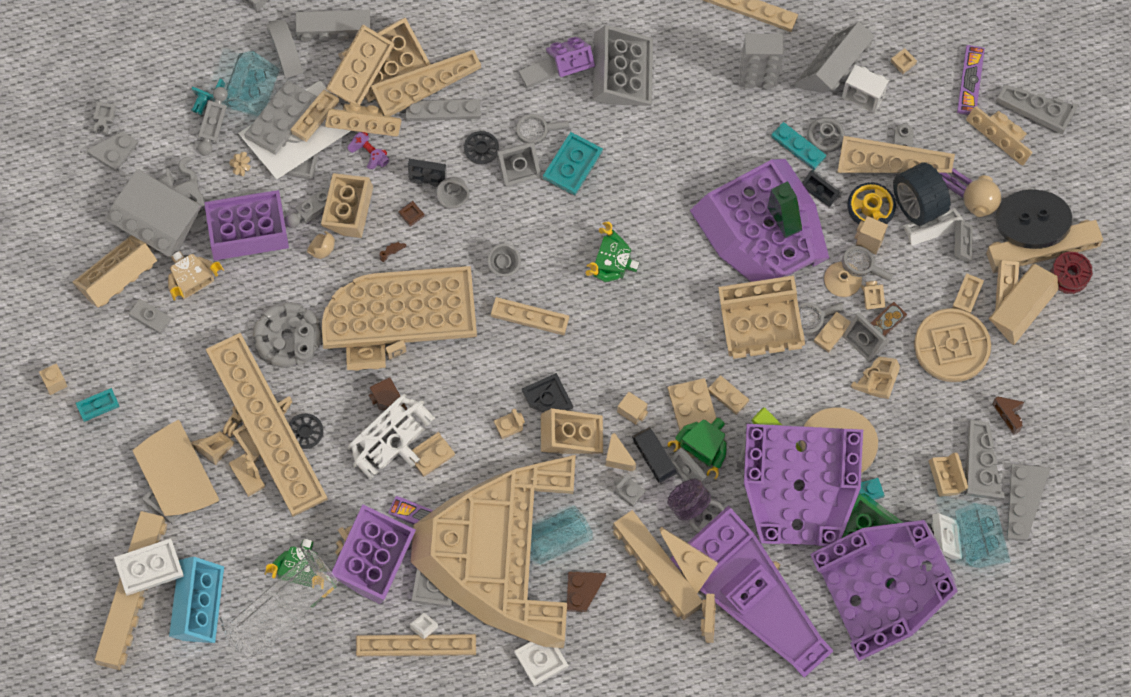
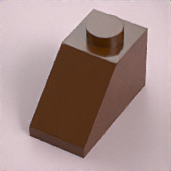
[368,377,408,411]

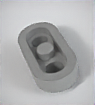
[894,124,914,147]
[294,323,315,362]

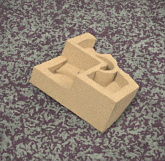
[851,357,900,399]

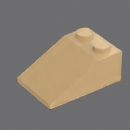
[541,408,603,454]

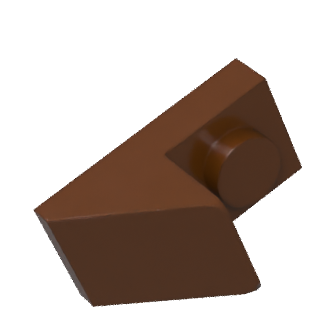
[992,396,1024,435]

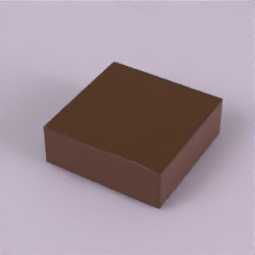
[398,201,425,227]

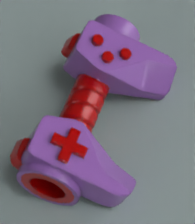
[348,132,390,170]

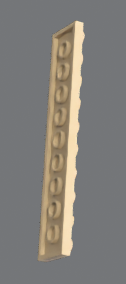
[206,333,328,517]

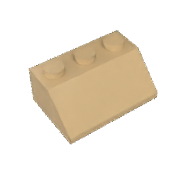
[321,173,373,238]

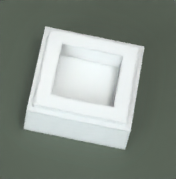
[410,613,438,639]

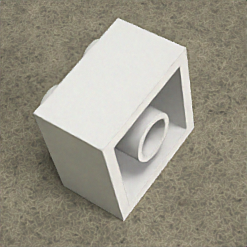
[842,64,889,114]

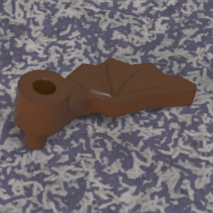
[379,242,407,262]

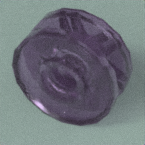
[667,479,711,521]

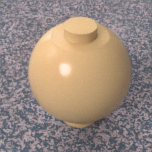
[963,175,1001,217]

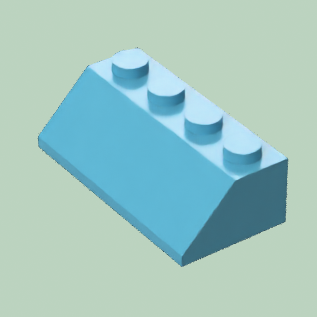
[169,557,224,643]

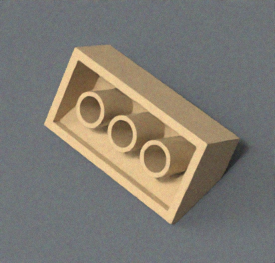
[73,235,157,308]

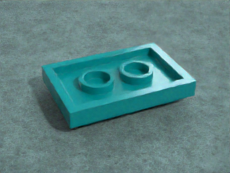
[543,132,603,196]

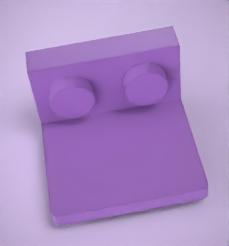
[546,37,595,77]

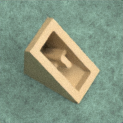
[605,433,636,471]

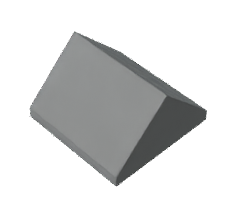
[497,141,541,186]
[842,313,890,362]

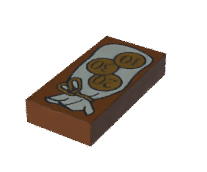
[871,302,907,336]

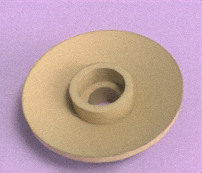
[824,262,862,297]

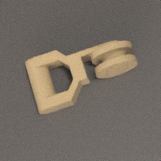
[223,406,242,437]

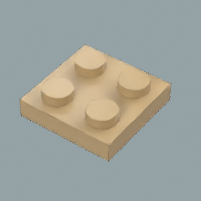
[346,344,386,371]
[701,594,716,643]

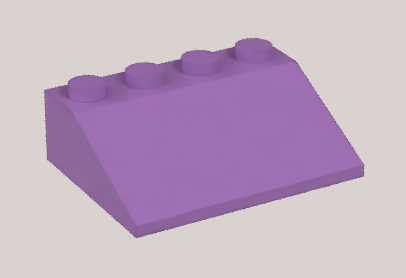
[204,190,289,261]
[330,504,416,604]

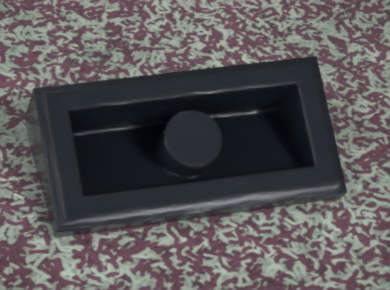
[802,170,843,207]

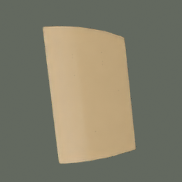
[133,420,219,516]

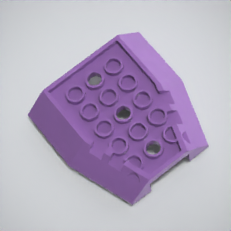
[690,159,829,282]
[744,424,863,546]
[810,520,958,661]

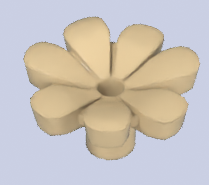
[229,152,251,176]

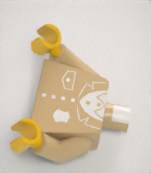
[168,251,224,301]

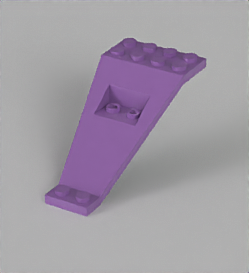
[670,505,833,677]

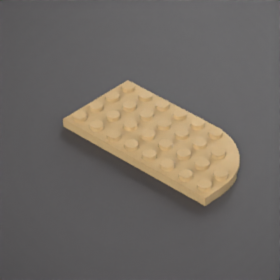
[322,266,477,349]

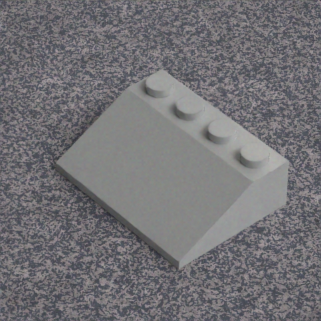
[793,21,875,93]
[593,25,653,106]
[105,169,202,257]

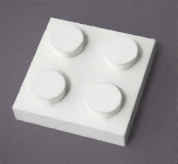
[932,513,962,560]
[514,642,569,686]

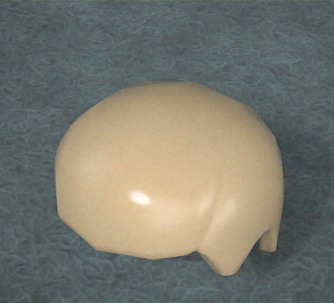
[307,231,335,259]

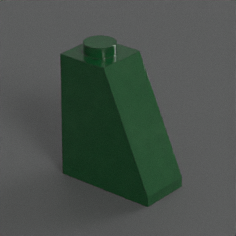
[767,181,802,238]

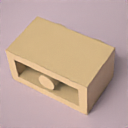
[854,216,888,255]

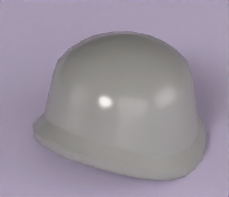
[437,177,470,208]
[488,244,521,277]

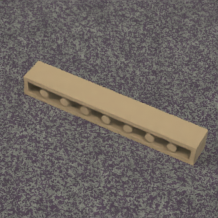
[95,511,167,670]

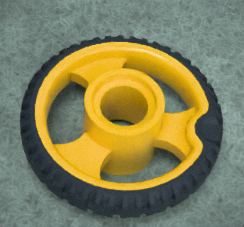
[847,182,896,225]

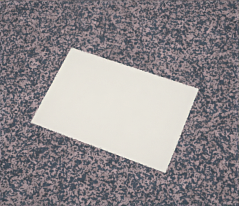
[238,81,351,179]

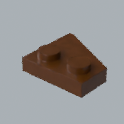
[567,571,606,612]

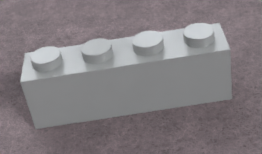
[296,10,371,42]

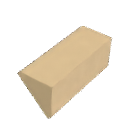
[989,264,1058,345]

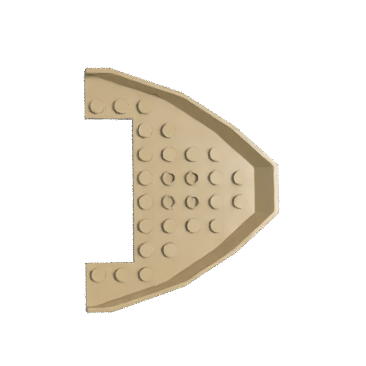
[411,455,576,648]

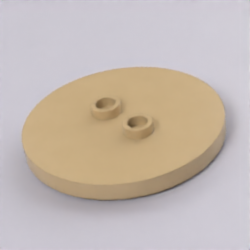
[914,309,991,382]
[800,408,878,473]

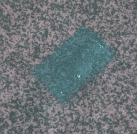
[222,51,279,117]
[955,503,1011,568]
[531,505,593,565]

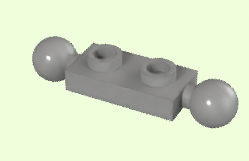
[197,87,228,156]
[285,188,329,228]

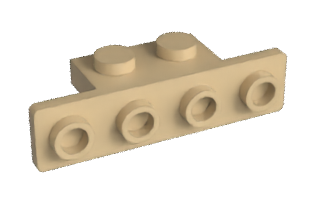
[325,103,401,137]
[966,106,1032,166]

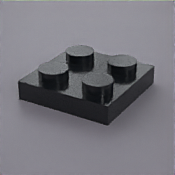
[408,159,447,187]

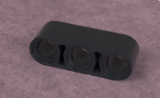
[632,427,677,483]

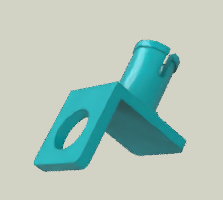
[191,78,225,115]

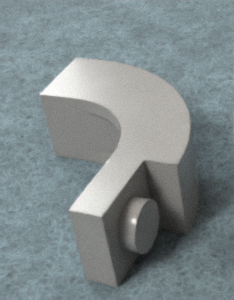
[266,20,303,78]

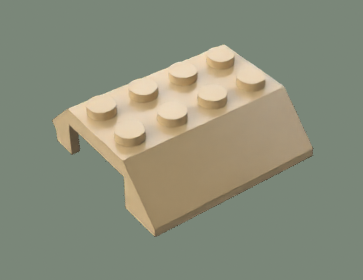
[718,276,805,359]

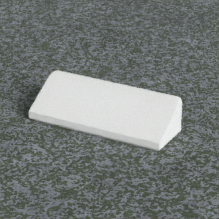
[903,208,963,245]

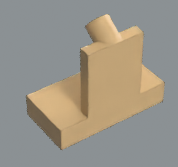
[229,453,265,497]

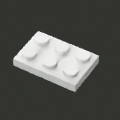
[114,538,184,596]

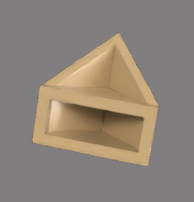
[191,431,235,465]

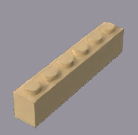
[986,220,1103,273]
[612,510,702,620]

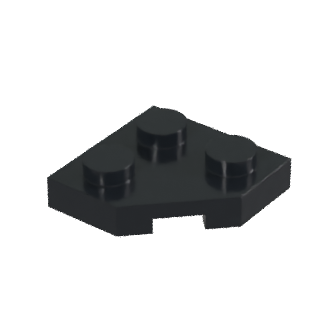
[522,373,573,412]

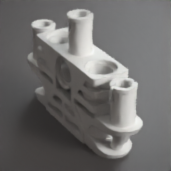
[348,394,436,480]

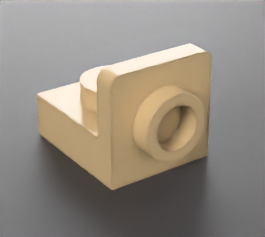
[861,281,885,309]
[494,408,525,439]

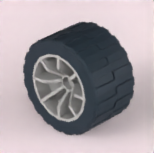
[893,162,951,226]

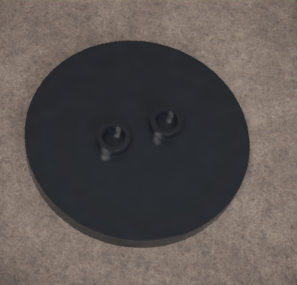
[996,189,1072,249]

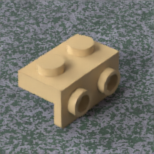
[928,452,968,497]

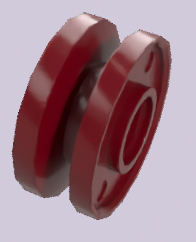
[1050,251,1093,294]

